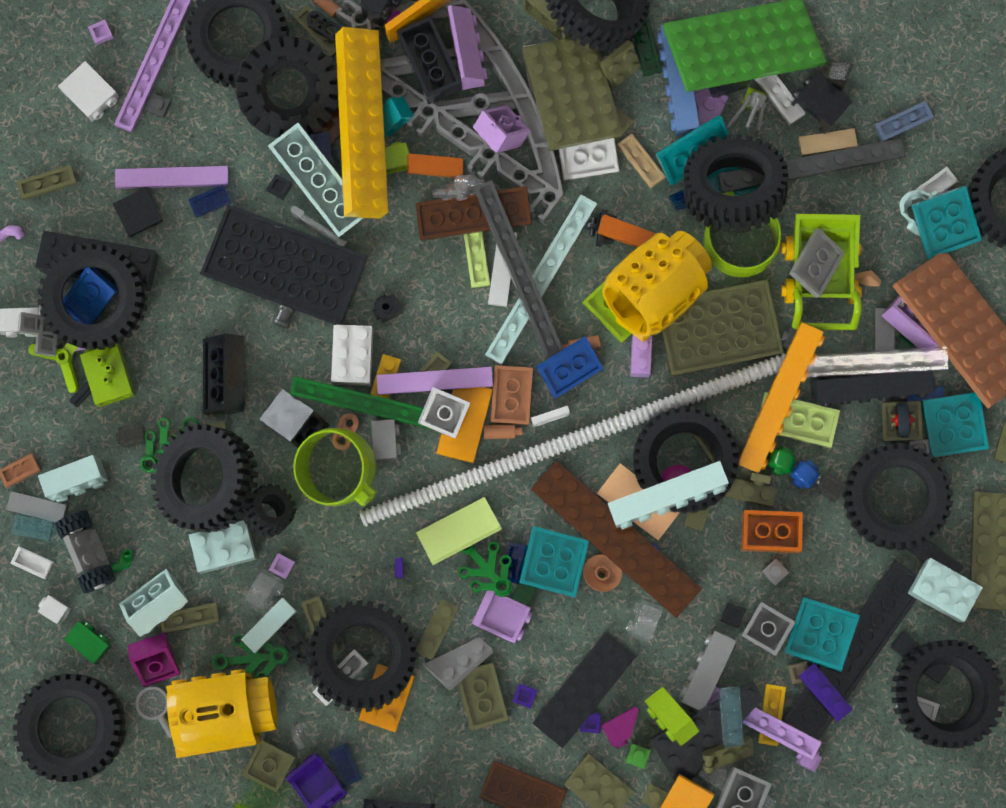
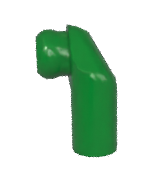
[111,549,134,574]

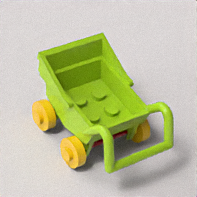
[781,214,862,330]

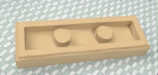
[798,128,858,157]
[617,134,666,189]

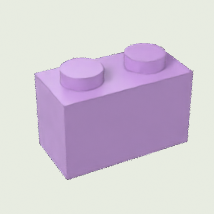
[630,335,652,378]

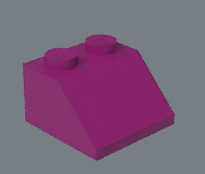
[128,632,180,687]
[600,707,639,748]

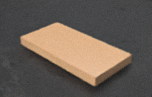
[597,463,680,541]

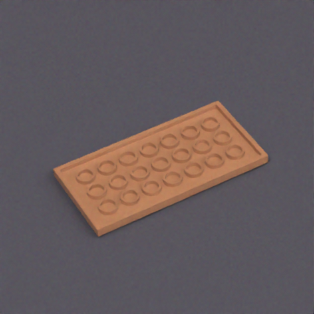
[893,253,1006,409]

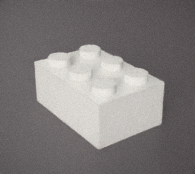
[331,325,374,386]

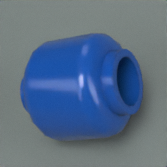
[790,460,819,489]

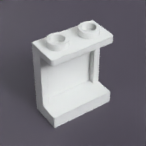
[58,61,119,122]

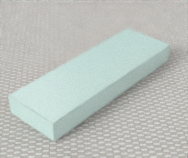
[241,598,297,653]

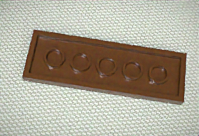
[415,186,532,241]

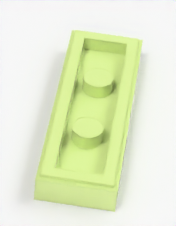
[464,232,490,288]

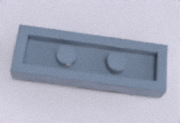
[874,101,934,142]

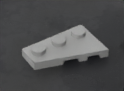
[424,637,493,691]

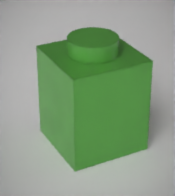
[624,743,651,769]

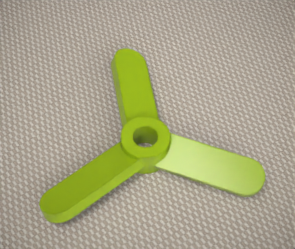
[28,343,79,393]

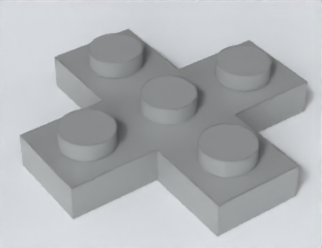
[18,297,61,357]

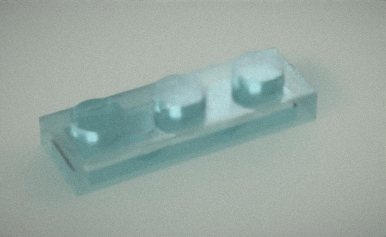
[719,686,744,748]

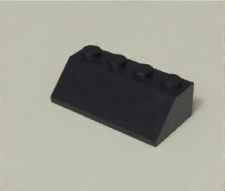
[203,333,245,414]

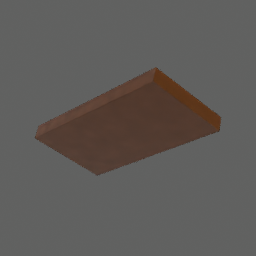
[479,760,567,808]

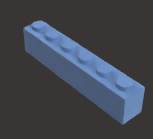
[657,25,700,137]

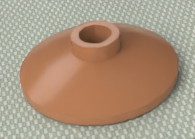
[583,554,622,592]

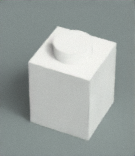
[38,595,72,625]

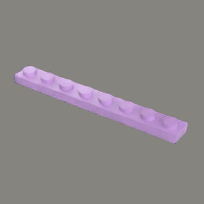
[114,0,193,133]

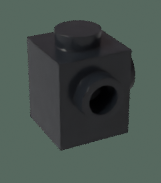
[373,293,403,323]

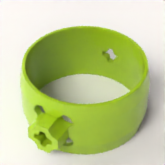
[703,191,782,278]
[294,428,377,507]

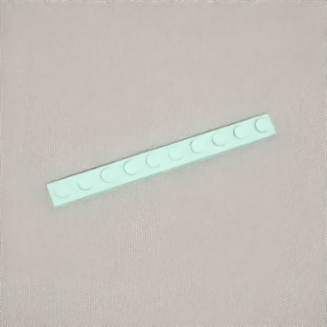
[485,195,597,365]

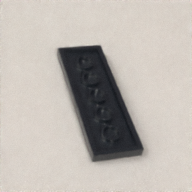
[532,632,637,748]

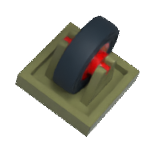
[881,401,923,442]

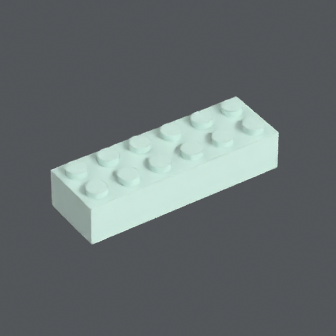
[268,123,363,237]
[608,461,729,530]

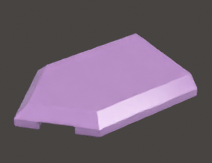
[669,88,728,126]

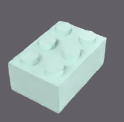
[38,455,108,503]
[189,520,257,574]
[907,558,983,623]
[119,569,188,637]

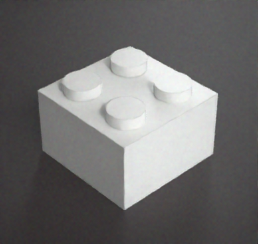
[418,387,470,438]

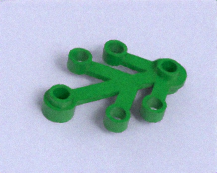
[140,417,199,473]
[458,542,513,597]
[212,635,289,679]

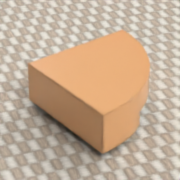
[854,270,881,286]

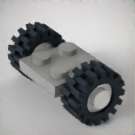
[55,510,116,594]

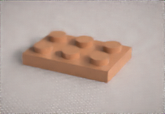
[491,365,533,426]

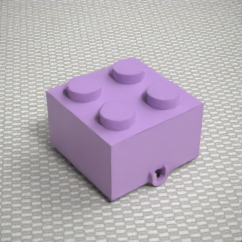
[473,105,530,153]

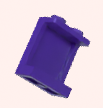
[286,753,348,808]

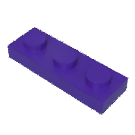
[798,663,853,722]

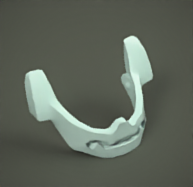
[899,189,940,236]

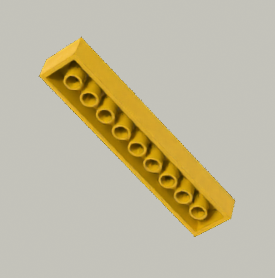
[335,27,388,219]

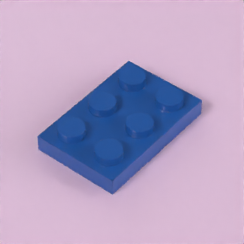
[63,267,118,325]
[536,336,603,399]

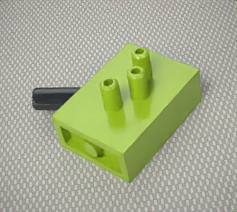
[69,343,135,407]

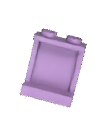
[472,591,533,644]

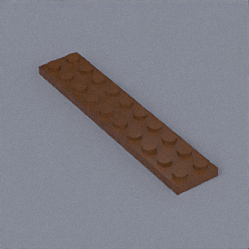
[531,461,702,619]

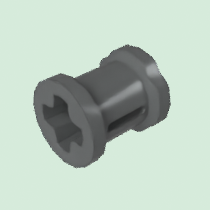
[272,305,294,329]

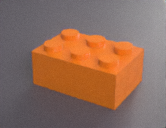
[741,510,803,553]

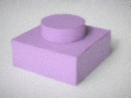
[88,19,114,45]
[269,553,296,580]

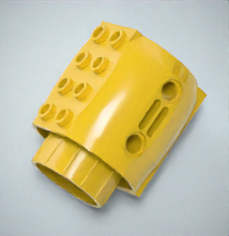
[602,231,712,342]
[166,669,278,758]

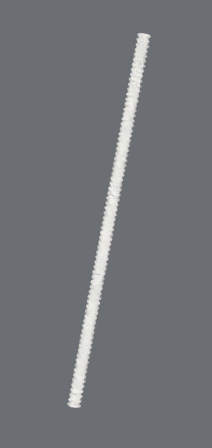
[359,353,786,527]

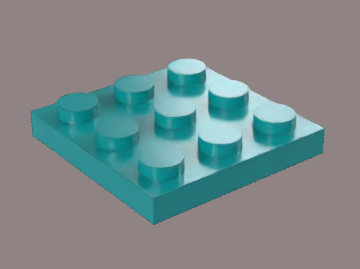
[911,186,982,259]
[921,392,989,457]
[518,526,589,598]
[785,597,860,672]

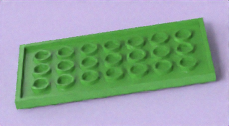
[663,0,826,92]

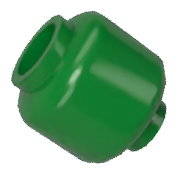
[768,446,796,476]

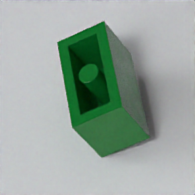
[63,621,112,664]

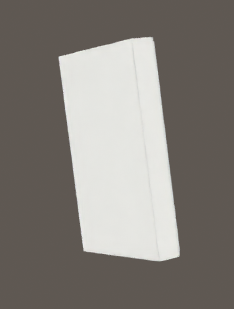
[559,138,619,181]

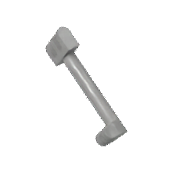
[291,206,347,247]

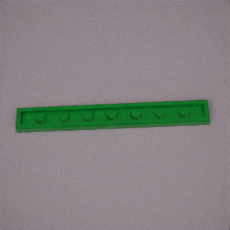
[290,376,433,430]

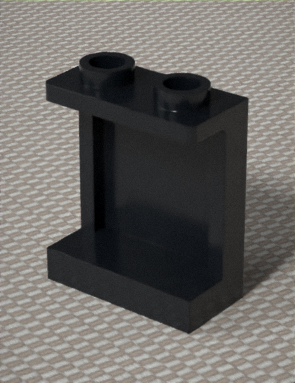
[791,72,852,134]

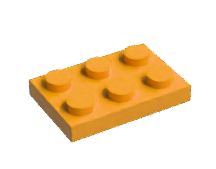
[358,664,415,733]

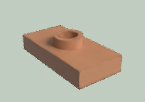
[0,453,42,488]

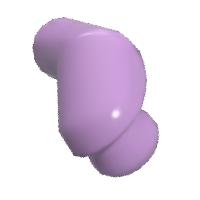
[0,225,25,242]

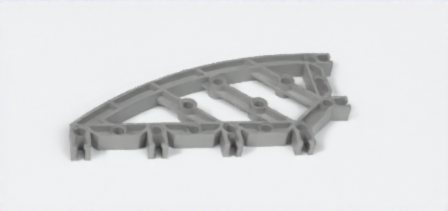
[336,0,563,224]

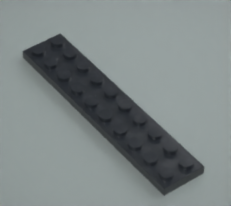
[783,561,917,740]

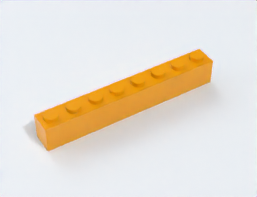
[739,322,825,473]

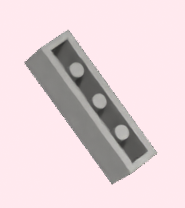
[679,631,736,711]

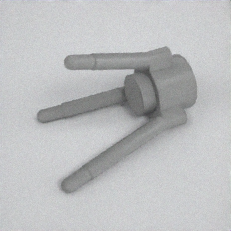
[727,91,767,131]

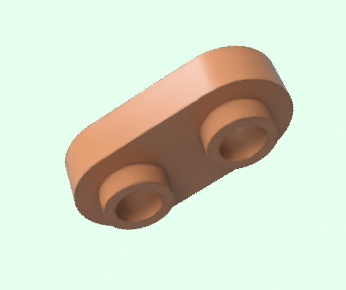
[332,413,359,451]

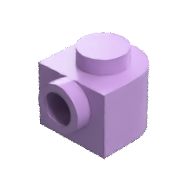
[796,751,822,772]

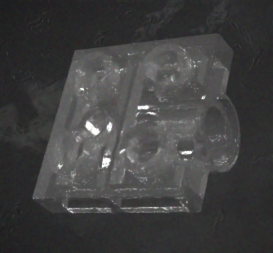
[432,175,485,201]

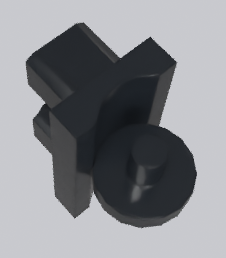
[585,209,617,247]

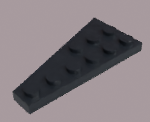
[650,680,763,782]

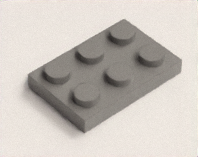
[789,228,845,298]

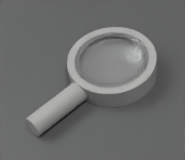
[136,687,172,739]

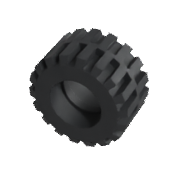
[243,484,296,537]

